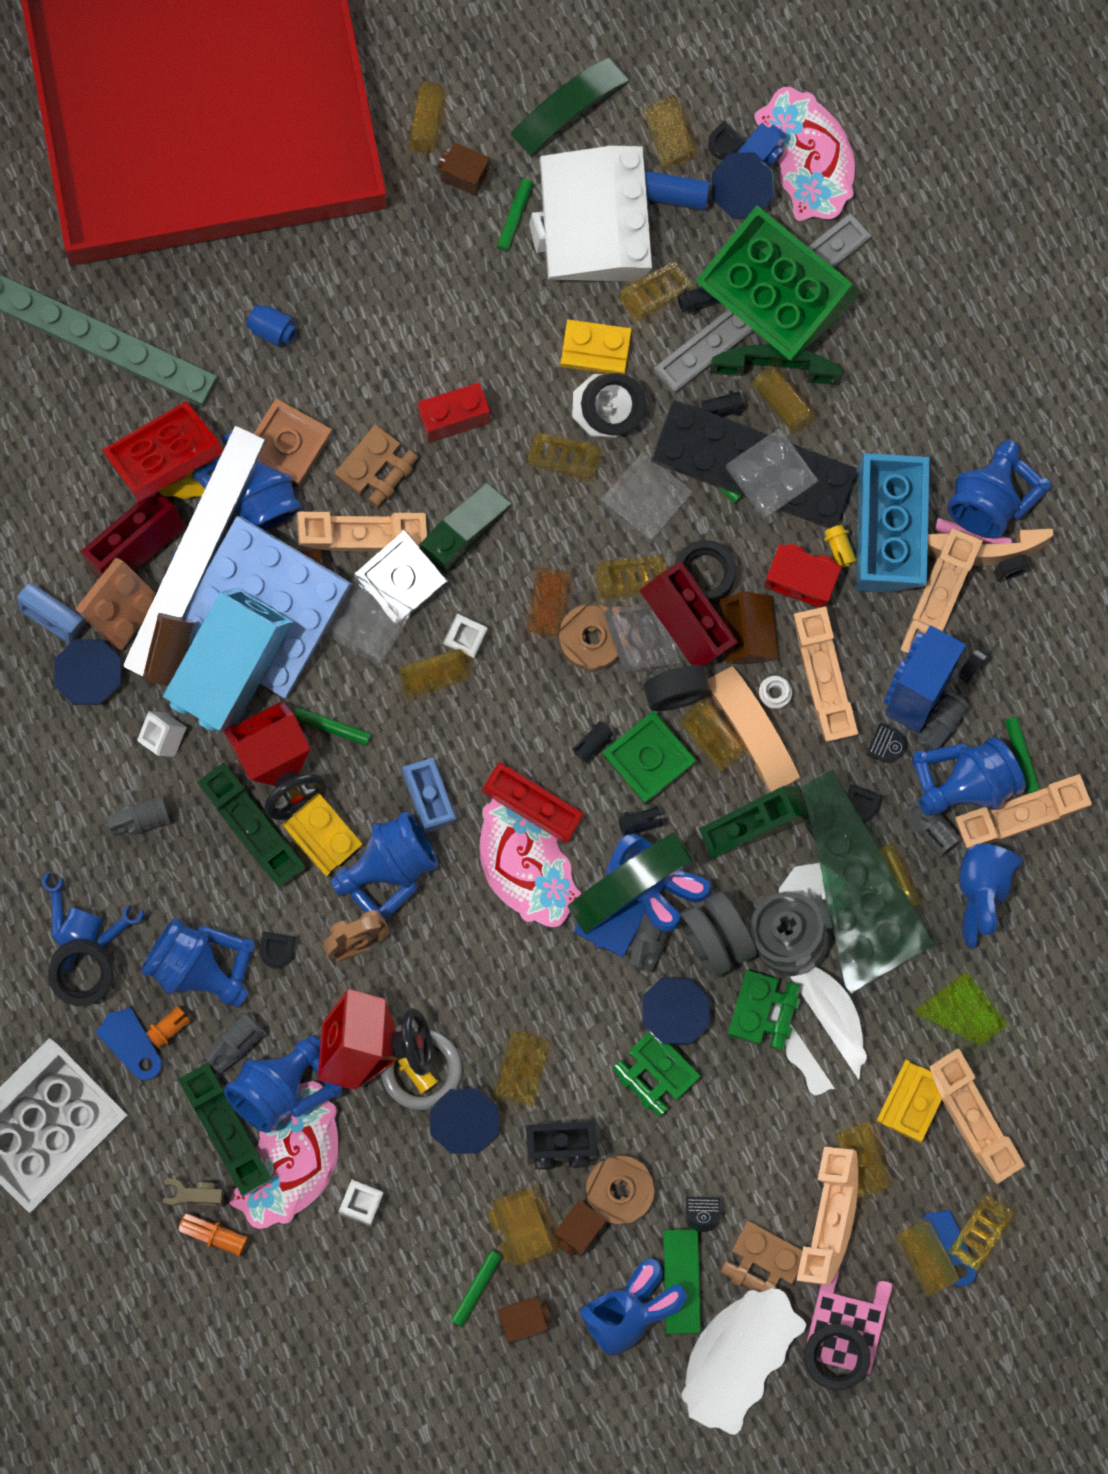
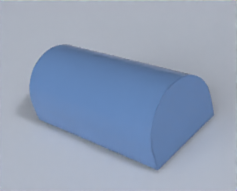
[17,583,86,644]
[401,758,456,833]

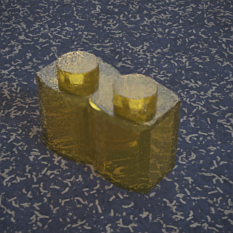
[487,1187,554,1269]

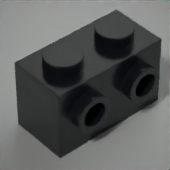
[526,1121,597,1170]

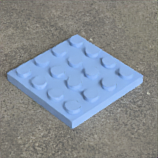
[184,516,352,698]

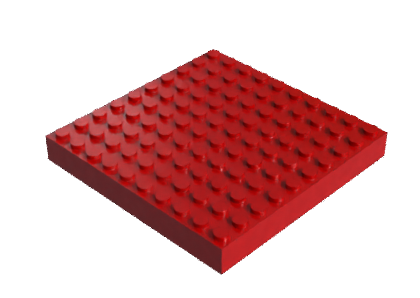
[21,0,387,265]

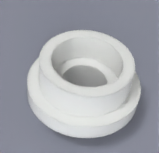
[759,676,792,709]

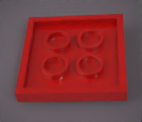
[102,401,224,502]

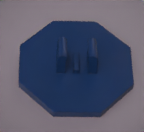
[712,152,775,218]
[54,639,121,705]
[642,978,710,1045]
[430,1088,499,1154]

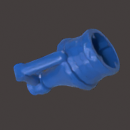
[192,432,302,531]
[947,440,1051,539]
[912,737,1026,816]
[331,812,438,921]
[141,918,254,1008]
[224,1036,343,1133]

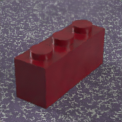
[80,492,185,579]
[639,561,738,667]

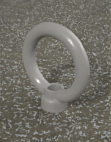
[381,1024,462,1110]

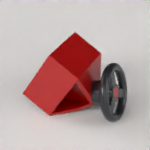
[223,701,327,820]
[318,989,433,1090]

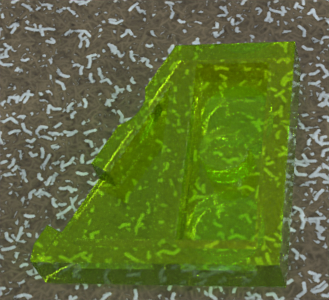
[914,972,1008,1047]

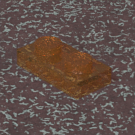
[527,567,570,638]

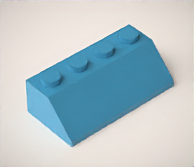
[855,453,930,593]

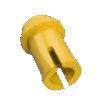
[824,525,857,569]
[398,1058,438,1095]

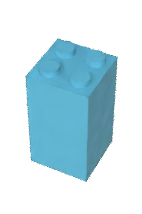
[163,588,294,732]

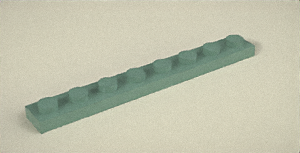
[0,275,218,407]

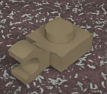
[163,1178,224,1207]

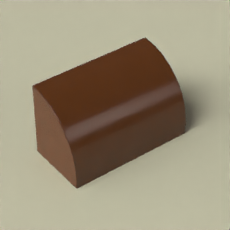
[720,591,778,665]
[142,612,197,686]

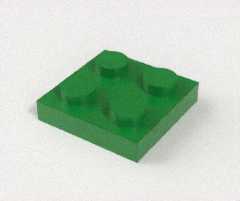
[602,711,696,805]

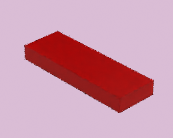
[481,762,584,844]

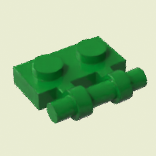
[727,970,801,1051]
[612,1032,701,1118]

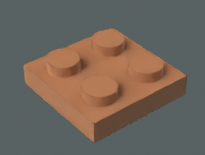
[254,398,332,487]
[75,558,156,651]

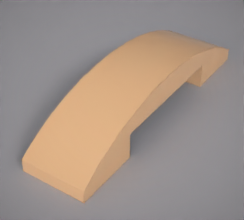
[296,512,427,552]
[900,528,983,653]
[927,529,1053,566]
[793,606,858,743]
[708,666,800,792]
[954,774,1092,849]
[929,1049,1025,1184]
[797,1147,858,1286]

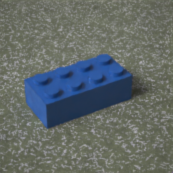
[883,625,966,734]

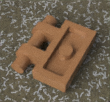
[334,425,418,508]
[720,1221,802,1295]

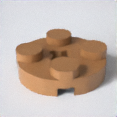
[559,605,625,672]
[323,910,390,961]
[586,1156,654,1226]

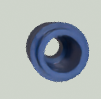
[246,304,297,348]

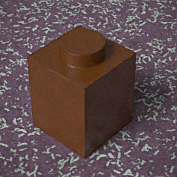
[438,142,489,196]
[554,1200,606,1257]
[498,1297,552,1345]

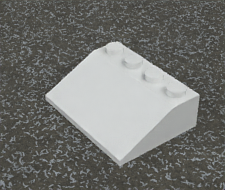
[540,146,652,282]
[0,1038,127,1213]

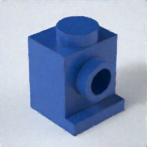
[738,122,787,165]

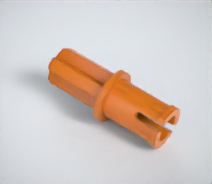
[179,1213,248,1257]

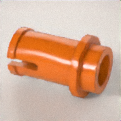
[146,1006,190,1048]

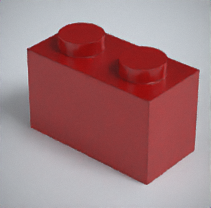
[417,382,490,443]
[764,544,841,608]

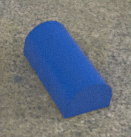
[645,171,710,210]

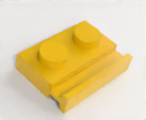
[560,319,631,374]
[281,793,362,876]
[876,1060,942,1144]

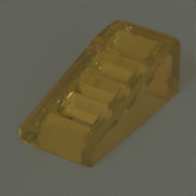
[619,261,693,322]
[526,432,602,482]
[594,555,665,600]
[948,1194,1014,1271]

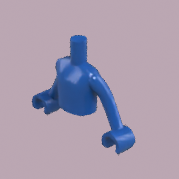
[42,873,145,972]

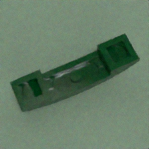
[511,58,629,157]
[710,344,842,385]
[197,762,306,888]
[567,832,693,934]
[178,1063,272,1197]

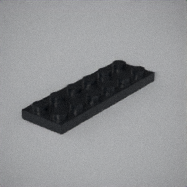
[650,399,857,529]

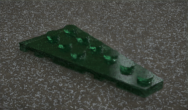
[803,770,935,995]

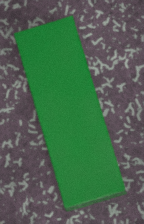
[663,1229,700,1335]

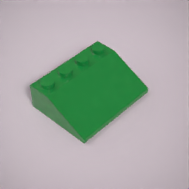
[695,205,862,362]

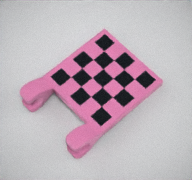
[803,1271,892,1375]

